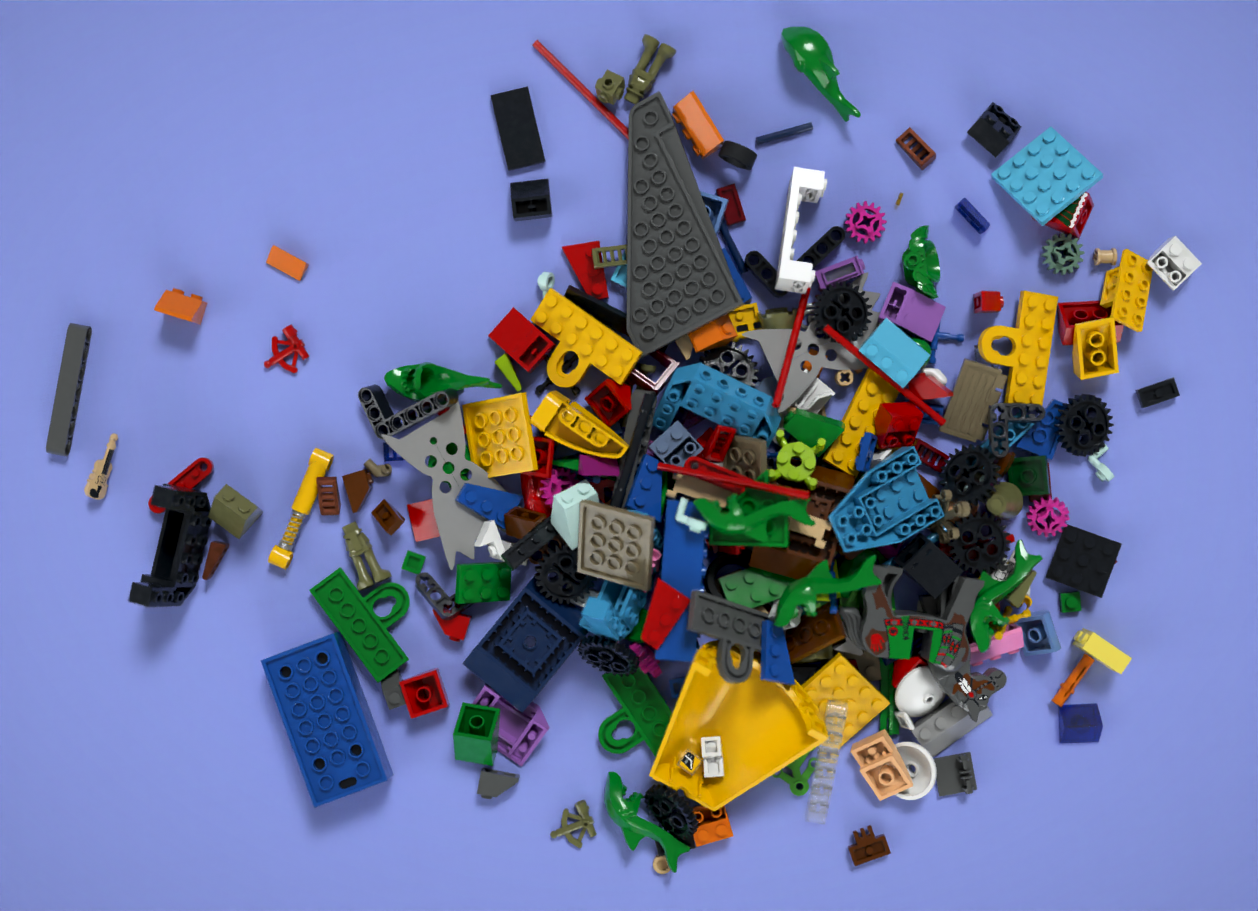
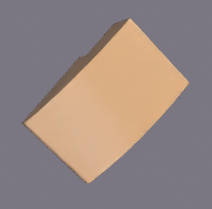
[850,729,913,801]

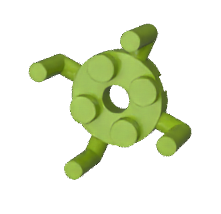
[770,429,826,490]

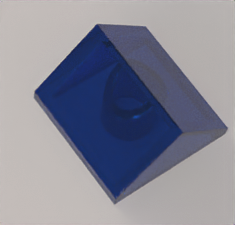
[1058,703,1103,743]

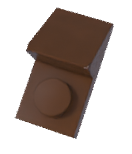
[371,499,405,535]

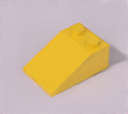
[1072,317,1119,380]

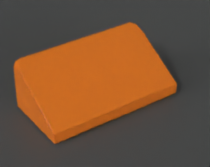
[266,245,309,281]

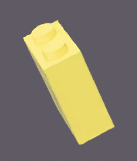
[1073,628,1132,674]

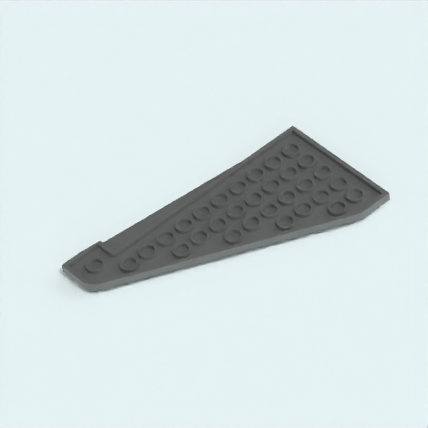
[626,91,745,359]

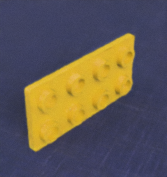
[1100,249,1153,332]

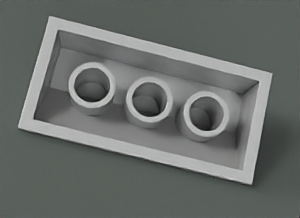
[910,698,992,757]

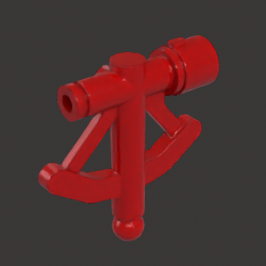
[264,324,310,373]

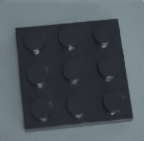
[1046,524,1122,598]

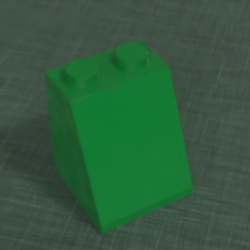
[453,702,500,766]

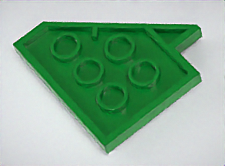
[709,469,789,547]

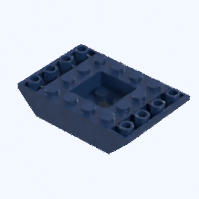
[462,576,589,713]

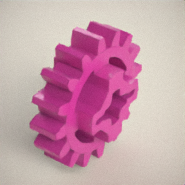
[844,201,887,244]
[540,468,580,508]
[1026,495,1070,537]
[629,642,662,678]

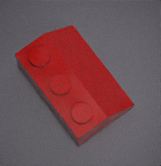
[1057,301,1124,345]

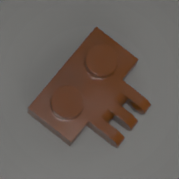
[848,825,891,866]

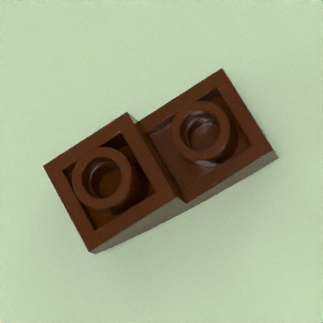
[996,452,1016,481]

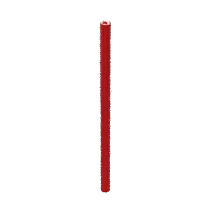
[532,40,629,139]
[772,282,813,408]
[823,324,946,426]
[657,462,810,499]

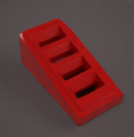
[702,425,737,462]

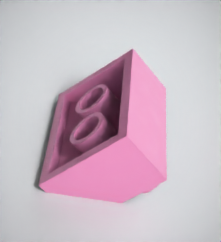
[967,623,1024,666]

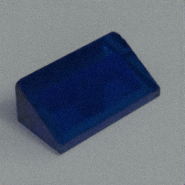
[954,198,990,234]

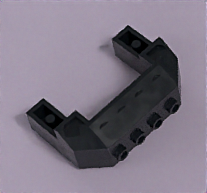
[128,483,212,607]

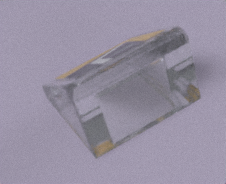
[676,749,703,776]

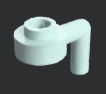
[538,272,555,298]
[1088,444,1115,482]
[675,497,708,533]

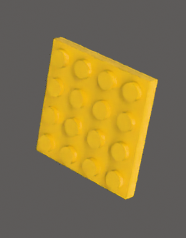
[462,392,538,478]
[801,652,890,753]

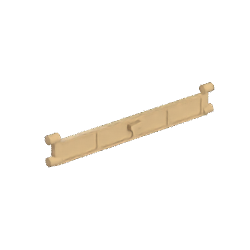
[666,474,832,549]

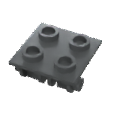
[933,752,977,796]

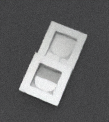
[701,736,725,778]

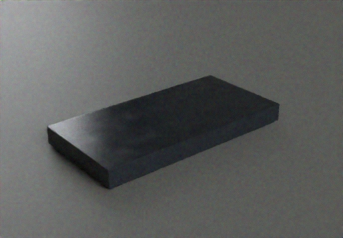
[491,86,546,171]

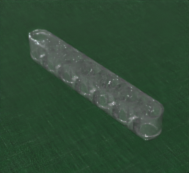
[805,699,848,825]

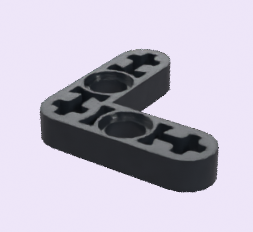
[988,403,1046,460]
[415,572,475,620]

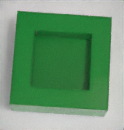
[401,550,427,574]
[1059,591,1081,613]

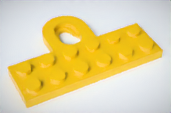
[530,288,643,388]
[978,291,1058,410]
[822,368,901,478]

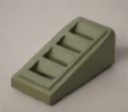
[592,245,627,269]
[1004,570,1037,608]

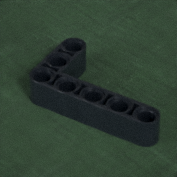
[744,226,845,298]
[358,384,459,439]

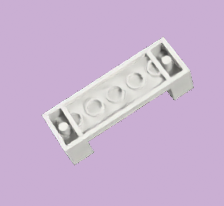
[775,167,827,294]

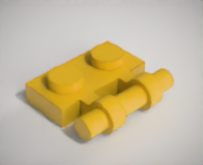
[728,303,762,342]

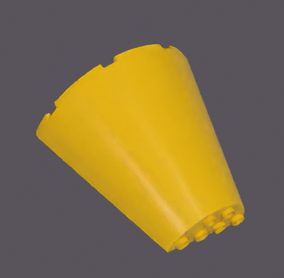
[649,640,828,811]

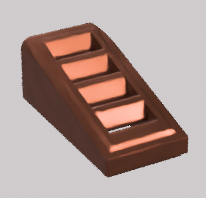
[896,127,936,170]
[316,477,341,515]
[202,541,230,580]

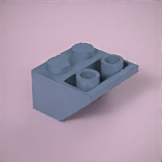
[648,420,704,475]

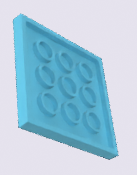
[991,126,1103,226]

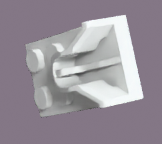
[772,368,835,447]

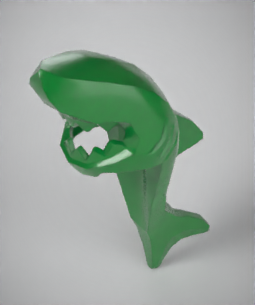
[781,27,861,122]
[384,362,502,402]
[693,493,816,542]
[968,539,1043,653]
[774,555,882,627]
[604,772,690,873]

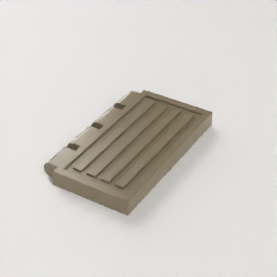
[938,358,1008,442]

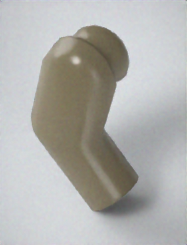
[364,459,392,477]

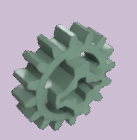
[1041,233,1085,275]

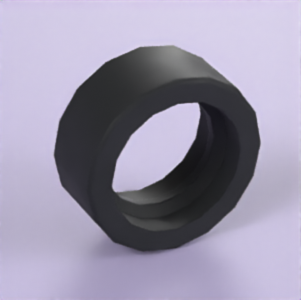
[718,141,757,170]

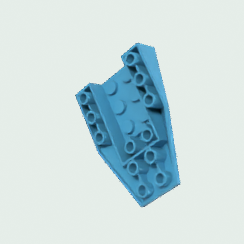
[828,446,945,552]

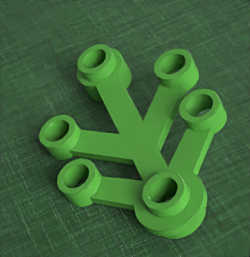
[772,747,820,796]

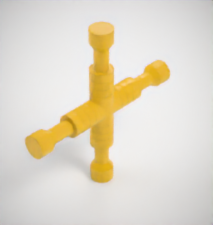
[989,606,1031,640]

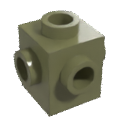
[595,70,625,105]

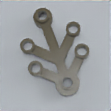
[927,489,970,544]

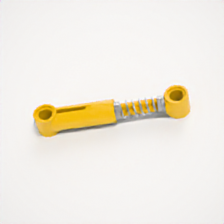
[268,448,334,570]

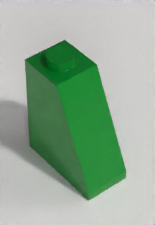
[783,408,845,458]

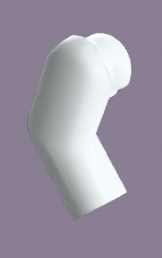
[921,367,947,386]

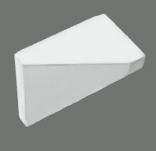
[894,710,915,730]

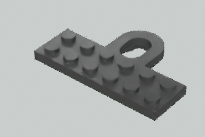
[687,590,786,684]

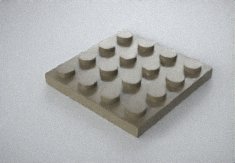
[577,499,655,591]

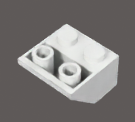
[1147,236,1202,291]

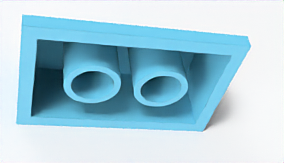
[859,317,930,388]

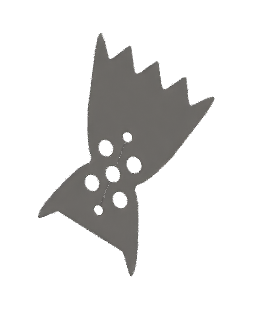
[742,272,880,413]
[382,401,521,570]

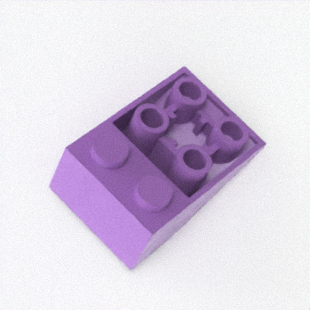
[877,282,946,343]

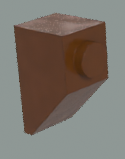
[342,469,374,513]
[504,506,547,539]

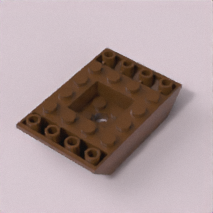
[749,459,856,580]

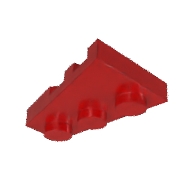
[562,241,609,299]
[641,578,690,650]

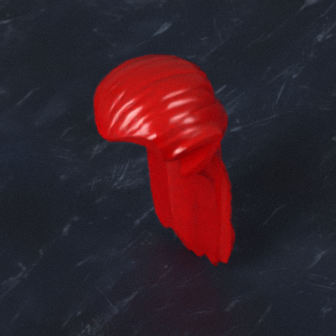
[520,474,552,522]

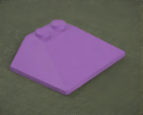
[472,684,550,767]

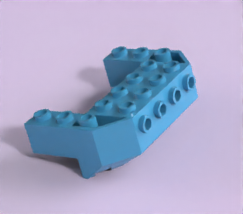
[652,363,781,449]
[579,508,663,642]

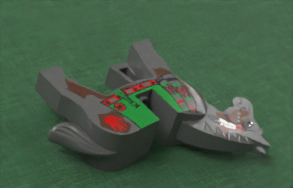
[838,564,1007,722]

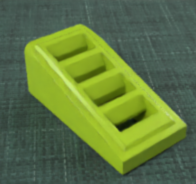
[495,353,522,393]

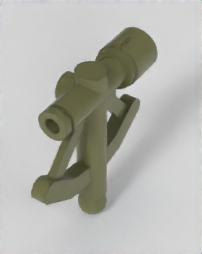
[550,800,597,848]

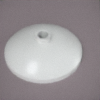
[895,665,946,717]
[895,741,937,800]

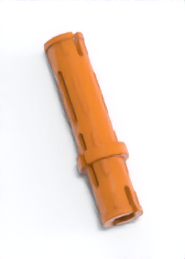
[1051,654,1095,708]

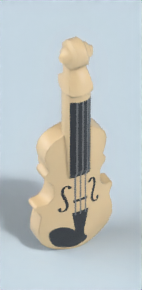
[84,433,118,500]

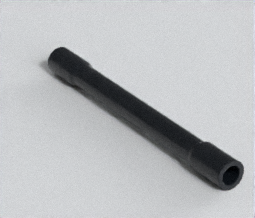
[610,393,656,509]

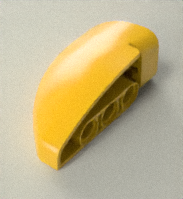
[529,390,629,458]

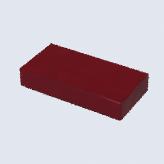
[716,183,746,226]

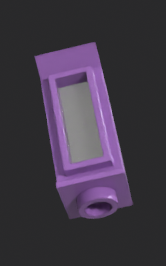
[815,255,865,291]

